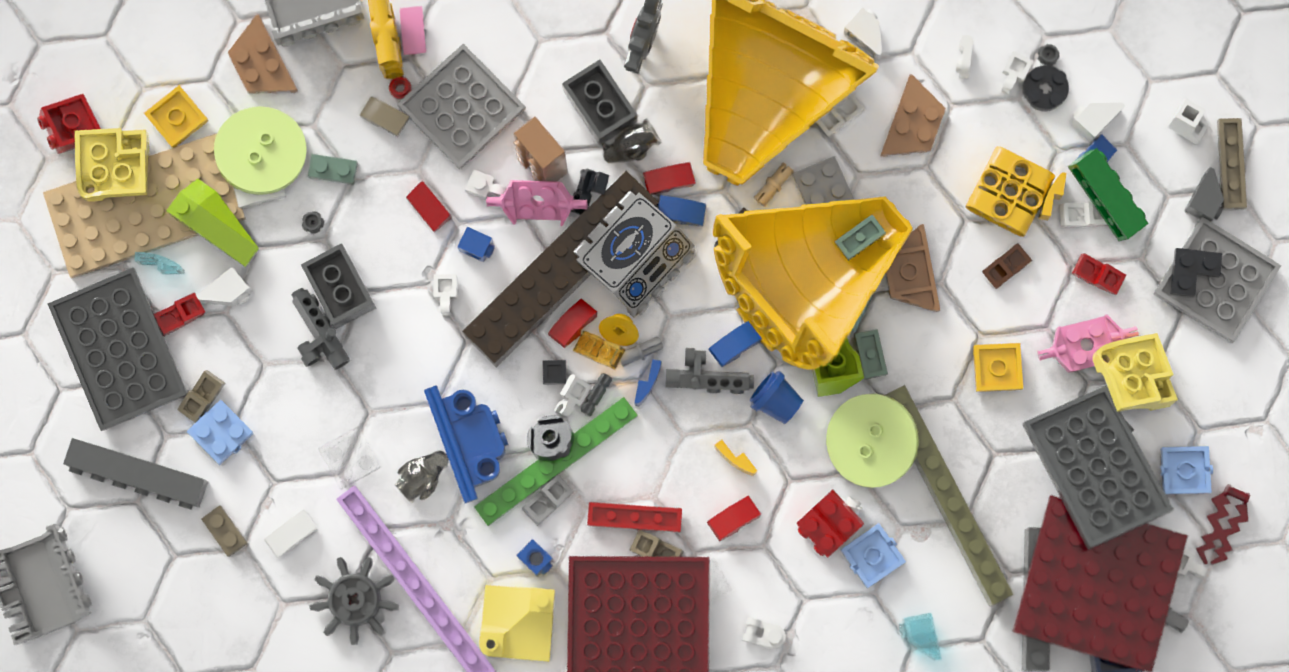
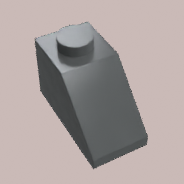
[1184,167,1224,222]

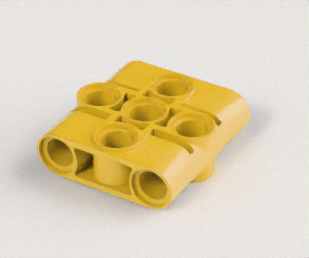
[368,0,404,79]
[965,146,1055,237]

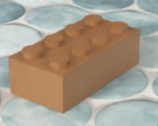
[513,116,568,181]

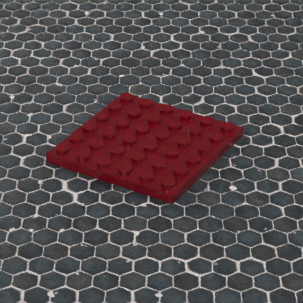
[1012,495,1188,672]
[567,556,710,672]

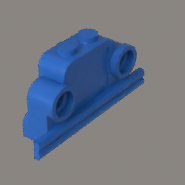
[424,385,509,504]

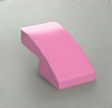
[399,6,427,55]

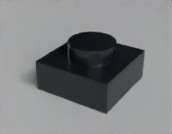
[543,360,566,385]

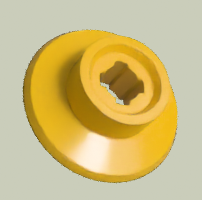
[599,313,639,346]

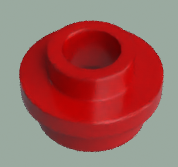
[389,76,412,99]

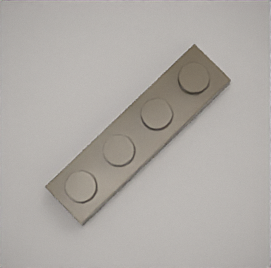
[1217,118,1247,210]

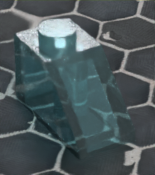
[899,612,942,661]

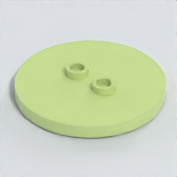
[214,107,307,195]
[826,394,919,487]

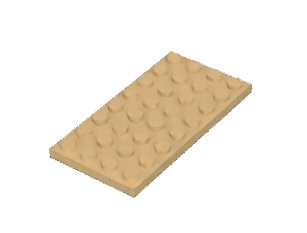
[43,133,246,278]

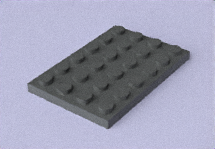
[47,267,187,431]
[1022,386,1174,550]

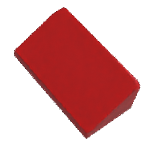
[406,181,452,232]

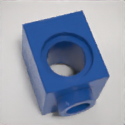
[457,227,495,262]
[516,539,554,577]

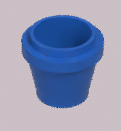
[750,371,804,424]

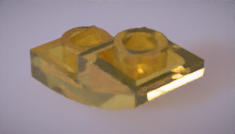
[573,330,625,370]

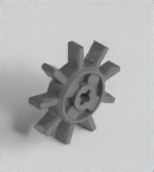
[624,0,663,74]
[309,557,400,645]

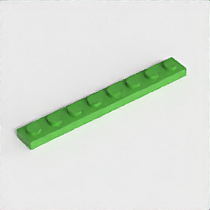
[474,397,638,526]

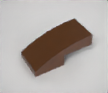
[982,243,1033,289]

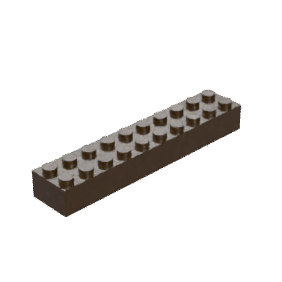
[462,171,659,368]

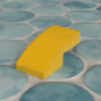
[1039,172,1066,221]
[714,439,757,476]

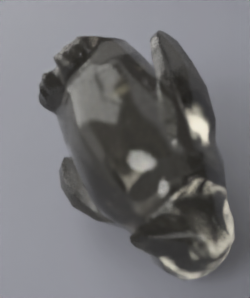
[602,118,662,163]
[394,450,449,503]

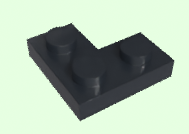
[1170,248,1222,297]

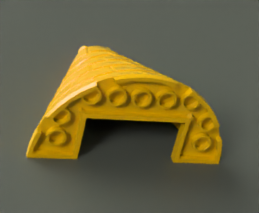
[703,0,879,186]
[713,196,913,370]

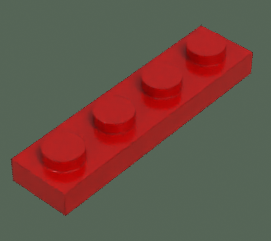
[587,502,682,532]

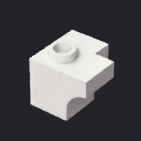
[1167,98,1209,145]

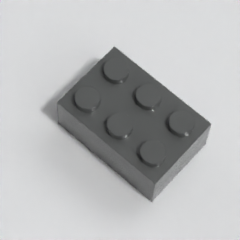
[562,59,638,146]
[301,243,376,329]

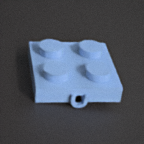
[187,400,254,466]
[1160,446,1213,495]
[840,523,906,589]

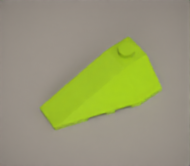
[166,179,259,267]
[812,338,864,397]

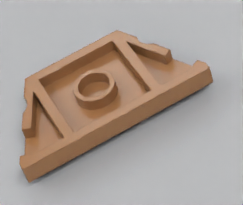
[227,14,298,94]
[880,74,946,157]
[885,224,940,312]

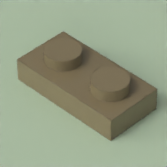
[201,505,248,557]

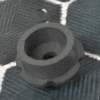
[1037,44,1060,66]
[302,211,324,234]

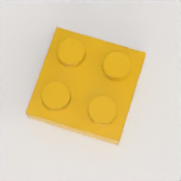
[144,85,209,148]
[973,343,1023,392]

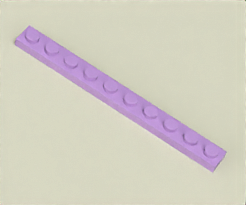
[336,485,496,672]

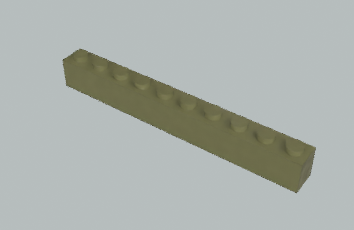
[885,385,1014,607]

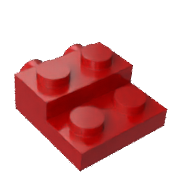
[37,93,101,154]
[796,489,865,558]

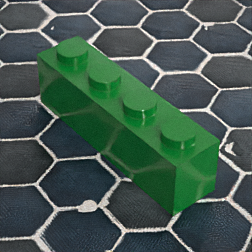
[1067,148,1149,241]

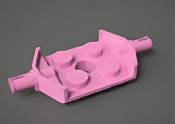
[486,180,588,226]
[1037,314,1139,373]

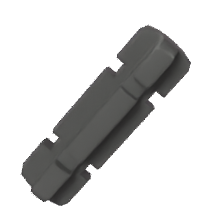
[581,373,612,416]

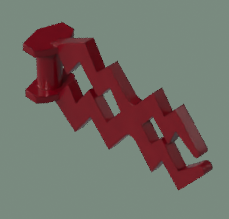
[1195,484,1251,565]

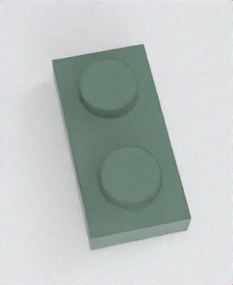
[308,154,358,185]
[835,215,886,261]
[854,329,888,380]

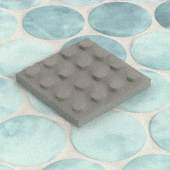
[397,43,526,170]
[1153,217,1282,343]

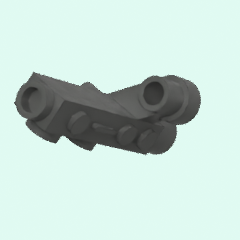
[291,288,350,370]
[665,348,754,394]

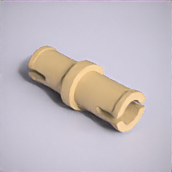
[754,162,794,207]

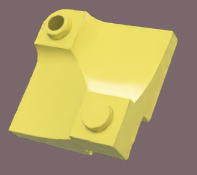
[75,128,149,201]
[1093,333,1178,412]
[479,585,555,662]

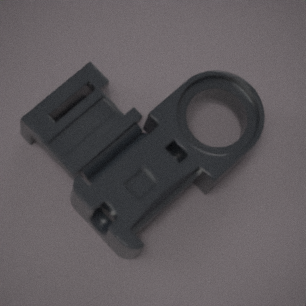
[571,168,610,215]

